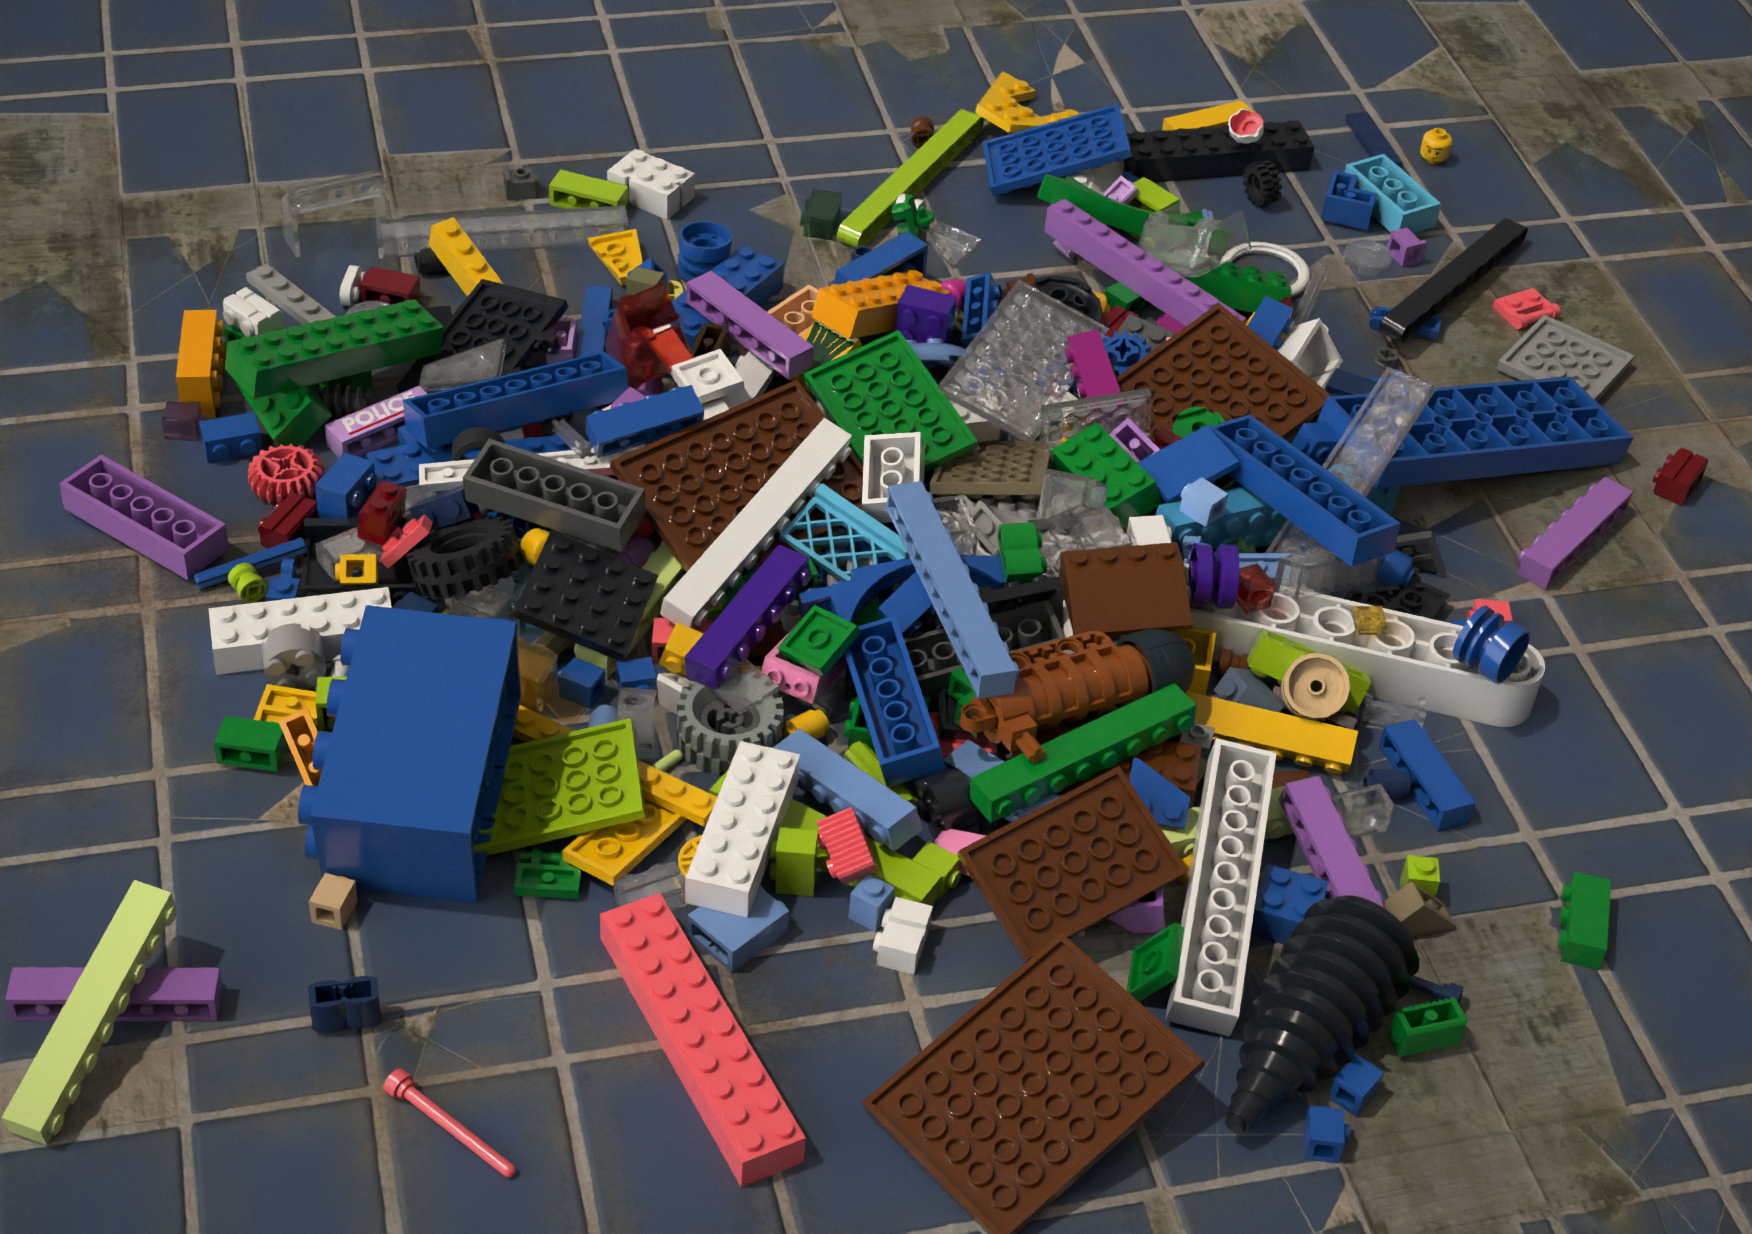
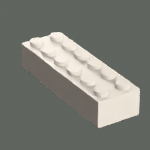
[209,587,392,675]
[685,741,800,918]

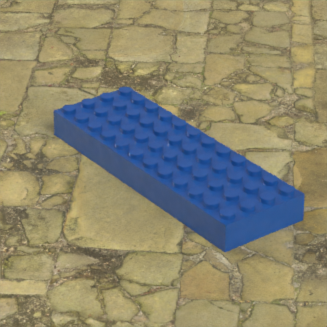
[1316,377,1634,489]

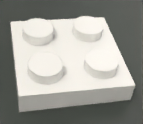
[671,349,744,404]

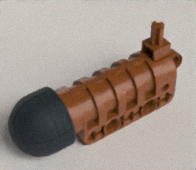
[960,629,1195,764]

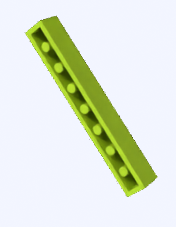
[709,769,942,906]

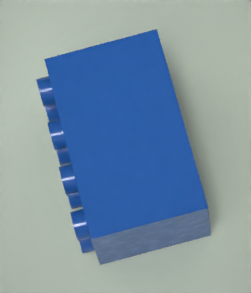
[298,605,522,903]

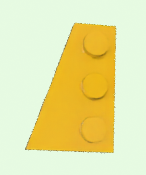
[588,229,643,286]

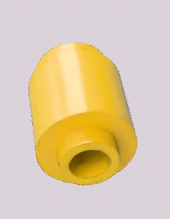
[783,709,829,740]

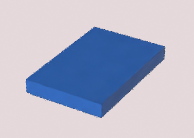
[1137,425,1239,503]

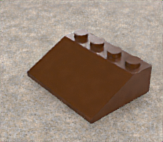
[1059,542,1193,636]

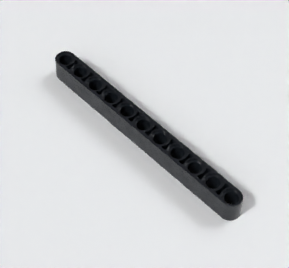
[1379,218,1528,343]

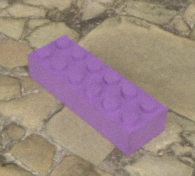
[59,454,229,580]

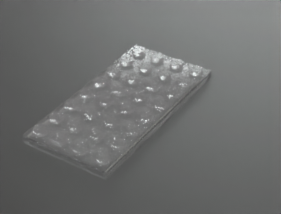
[937,279,1109,445]

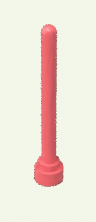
[383,1068,516,1178]

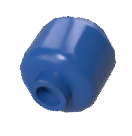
[1372,548,1416,587]

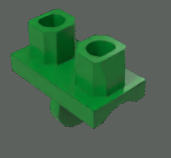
[892,194,935,239]

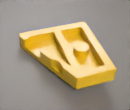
[253,684,318,725]

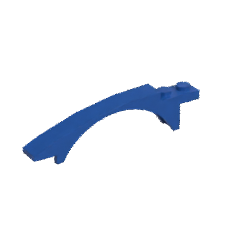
[798,555,1005,624]

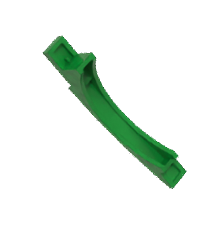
[1037,174,1231,254]

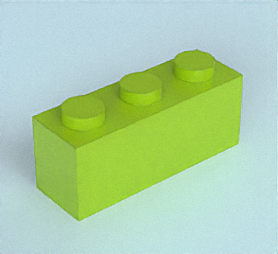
[549,170,628,222]

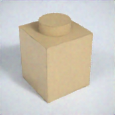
[309,873,358,930]

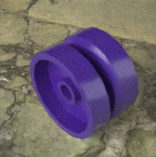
[1188,543,1240,608]

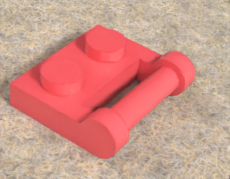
[1492,288,1561,330]

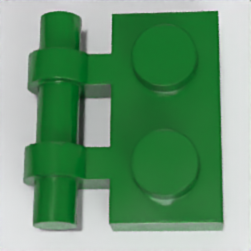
[514,848,582,899]

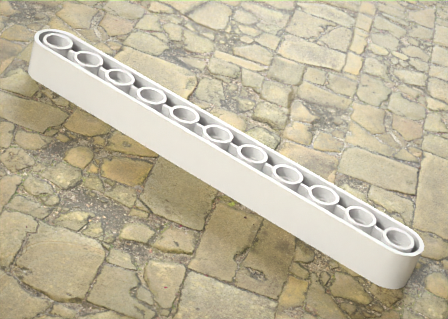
[935,508,1545,727]

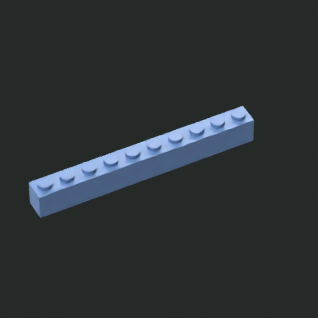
[886,481,1019,699]

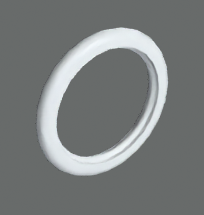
[1219,242,1311,298]

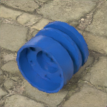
[677,221,732,281]
[1452,605,1531,684]

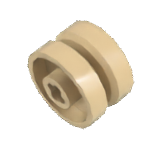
[1281,653,1350,721]

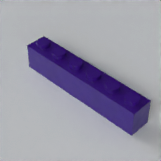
[685,545,812,690]

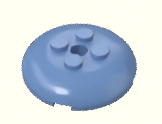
[906,338,977,376]

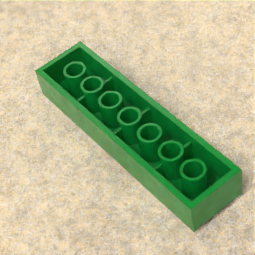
[225,299,444,399]

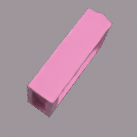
[759,619,847,704]

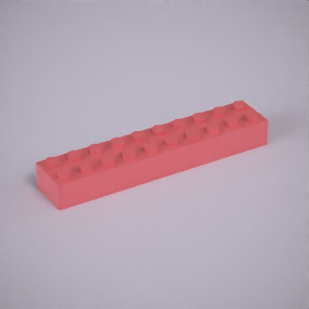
[600,893,806,1187]

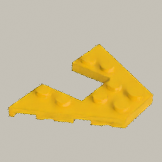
[975,71,1079,133]

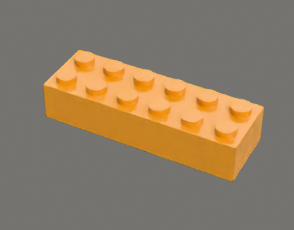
[811,270,951,339]

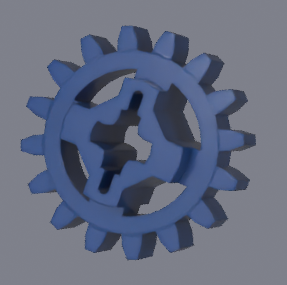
[1103,330,1151,376]

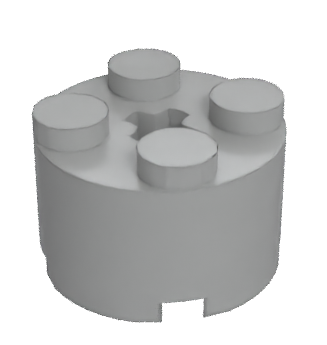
[262,623,326,690]

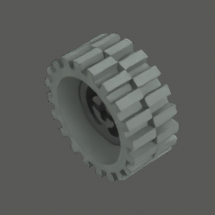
[677,670,784,776]

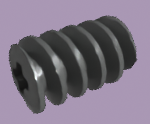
[313,382,373,418]

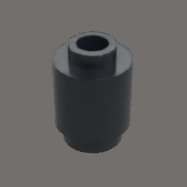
[414,248,448,274]

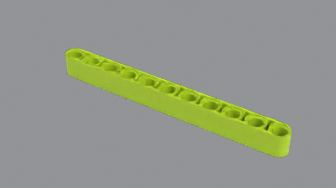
[837,109,984,248]

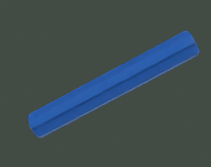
[194,538,307,590]

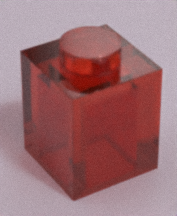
[1236,563,1276,614]

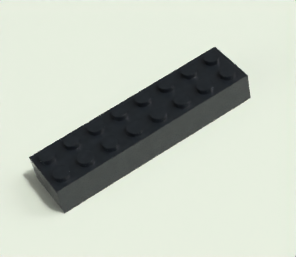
[1123,120,1315,182]

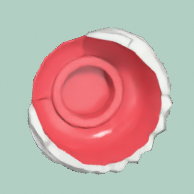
[1228,108,1264,144]

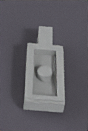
[957,495,1005,556]

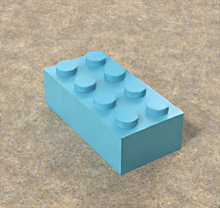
[1344,154,1441,234]

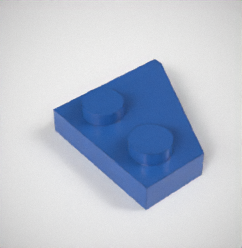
[1130,758,1190,829]

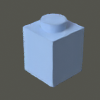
[1179,477,1229,527]

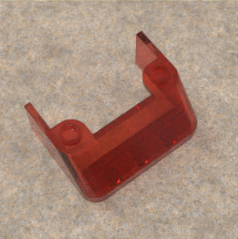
[604,282,694,388]

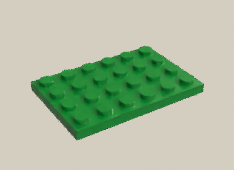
[803,330,978,473]

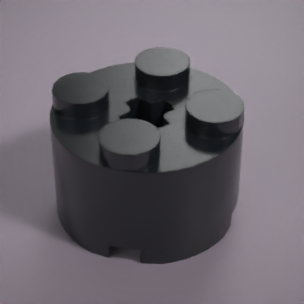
[915,767,979,840]

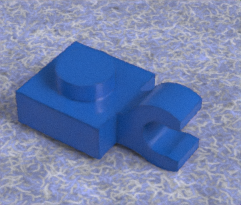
[265,558,301,602]

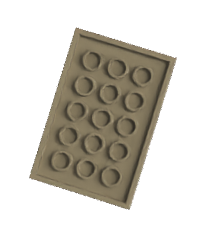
[930,441,1052,499]

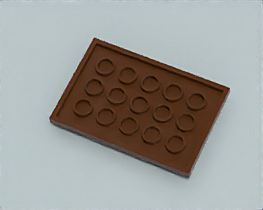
[957,766,1189,963]

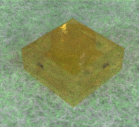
[1351,606,1388,635]

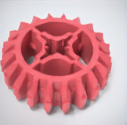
[248,443,325,505]

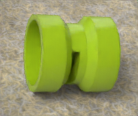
[228,563,267,603]

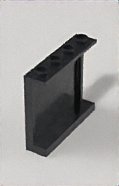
[297,517,418,607]

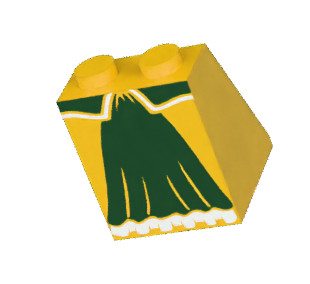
[789,320,862,395]

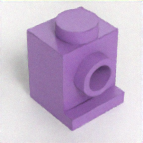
[1386,228,1427,267]

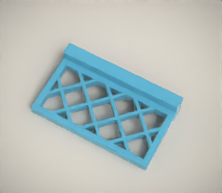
[779,483,910,601]

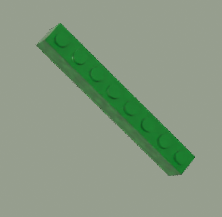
[970,683,1197,823]

